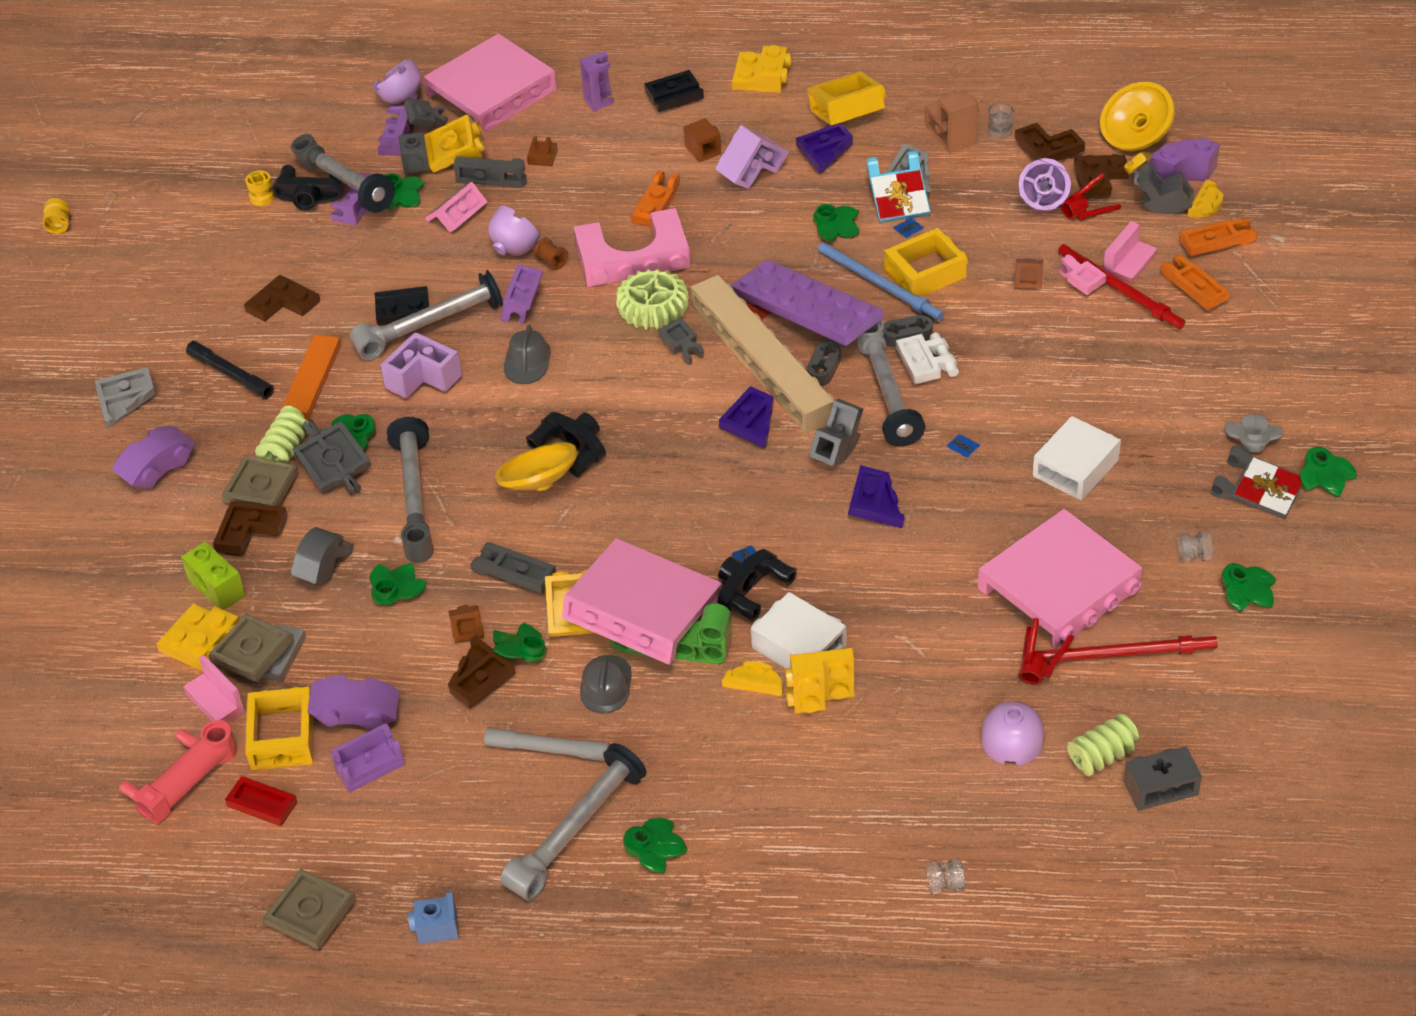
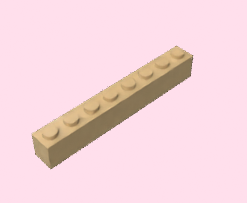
[691,275,834,434]

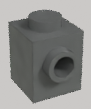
[398,132,429,174]

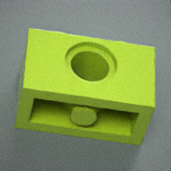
[181,542,246,610]

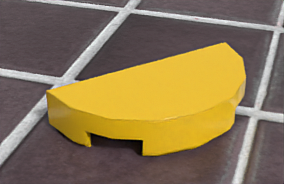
[1124,152,1151,175]
[1187,179,1224,218]
[722,661,783,696]

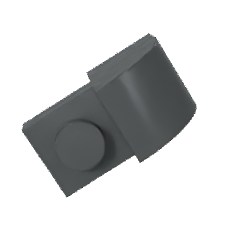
[1137,162,1194,214]
[809,399,863,466]
[291,527,353,584]

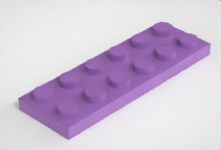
[731,259,884,346]

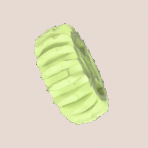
[616,268,689,330]

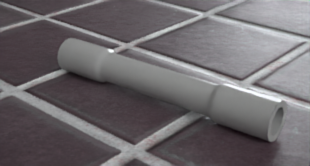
[484,727,610,762]

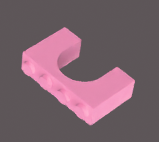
[573,208,691,287]

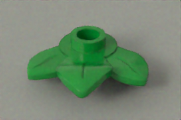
[384,173,425,210]
[813,204,859,241]
[331,414,376,451]
[1300,447,1357,497]
[369,563,427,605]
[1221,563,1276,612]
[493,623,547,662]
[623,818,688,873]

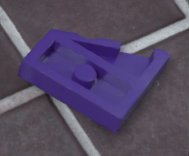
[796,123,853,173]
[719,386,774,448]
[848,465,905,528]

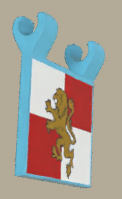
[866,151,931,223]

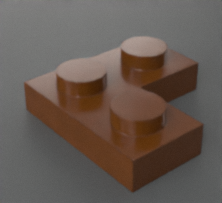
[1015,123,1085,161]
[1073,154,1130,197]
[244,275,320,322]
[213,501,287,554]

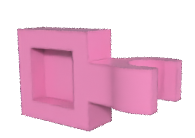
[1059,255,1107,295]

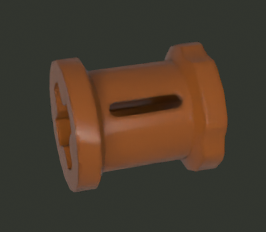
[533,237,568,270]

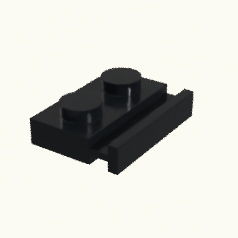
[644,70,704,112]
[374,286,430,326]

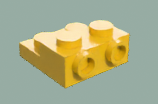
[732,45,792,93]
[424,114,486,173]
[545,569,595,637]
[156,603,239,672]
[785,648,854,714]

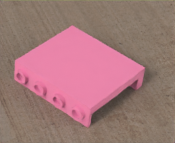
[423,33,557,134]
[978,509,1142,650]
[562,538,722,665]

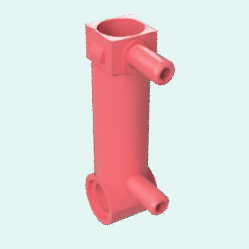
[119,720,237,825]

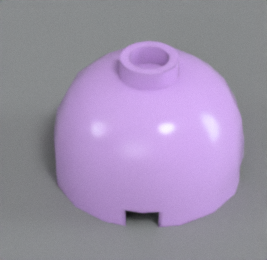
[372,58,422,104]
[1018,158,1071,212]
[488,206,540,256]
[981,701,1045,765]

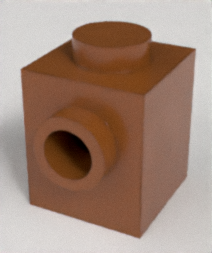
[683,118,721,163]

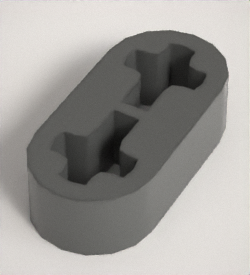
[884,315,933,347]
[807,341,841,386]

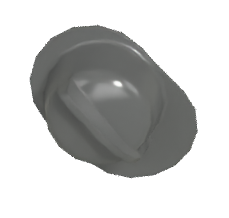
[504,325,550,384]
[580,655,632,714]

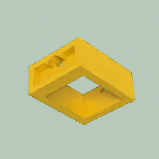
[807,71,886,126]
[884,228,968,296]
[245,687,314,771]

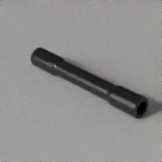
[186,340,274,399]

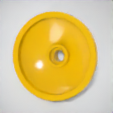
[1100,82,1175,151]
[495,443,578,491]

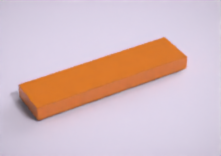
[281,335,341,420]

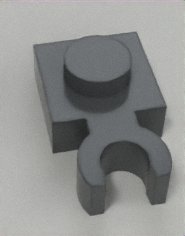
[404,98,448,127]
[659,317,704,365]

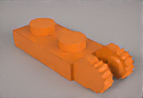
[631,170,680,226]
[1179,218,1258,256]
[1160,255,1229,311]

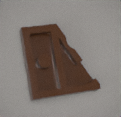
[448,635,516,708]

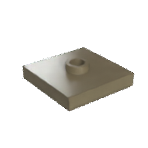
[221,456,298,506]
[208,614,294,682]
[263,869,356,950]

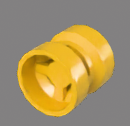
[245,170,275,206]
[42,198,70,234]

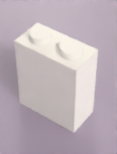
[1033,416,1121,501]
[750,592,847,668]

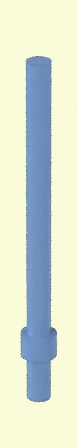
[818,242,945,321]

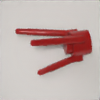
[1061,173,1121,221]
[1018,618,1074,685]

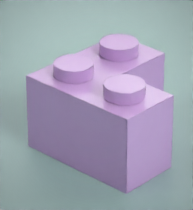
[715,125,790,189]
[381,332,462,398]

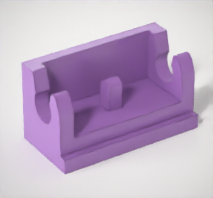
[580,51,614,112]
[377,106,414,156]
[330,173,372,226]
[501,264,543,324]
[330,723,405,793]

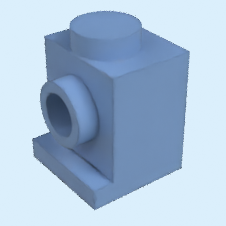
[408,892,459,944]

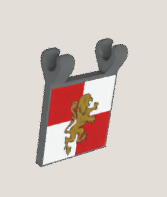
[1211,445,1303,519]

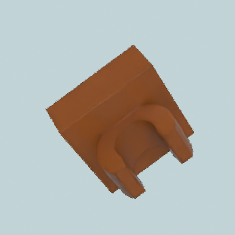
[527,136,558,167]
[1014,258,1044,289]
[448,604,484,642]

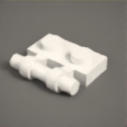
[896,333,959,384]

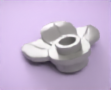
[1225,413,1283,452]

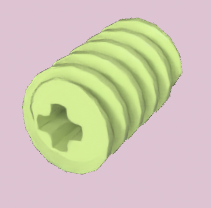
[255,406,309,464]
[1067,714,1139,777]

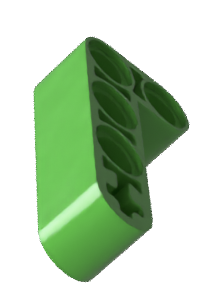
[610,603,732,664]

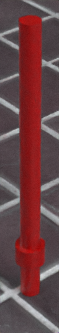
[1058,244,1186,330]
[1034,635,1218,663]

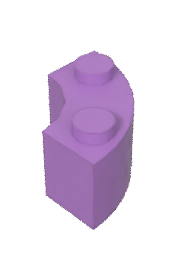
[1150,138,1220,182]
[112,426,196,488]
[307,675,399,730]

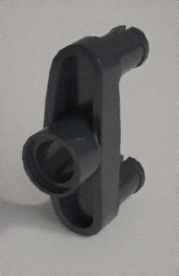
[272,165,344,211]
[526,412,606,478]
[717,549,797,622]

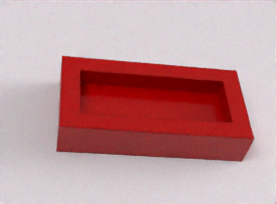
[225,776,298,826]

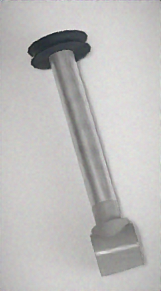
[349,270,503,361]
[857,320,926,446]
[500,743,647,901]

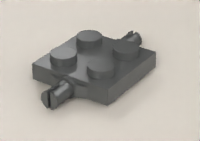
[293,419,371,495]

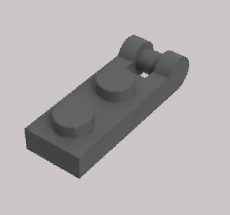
[454,156,527,188]
[470,542,556,594]

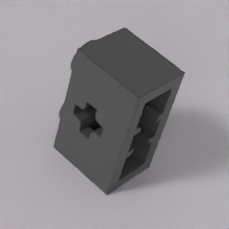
[1124,746,1202,811]

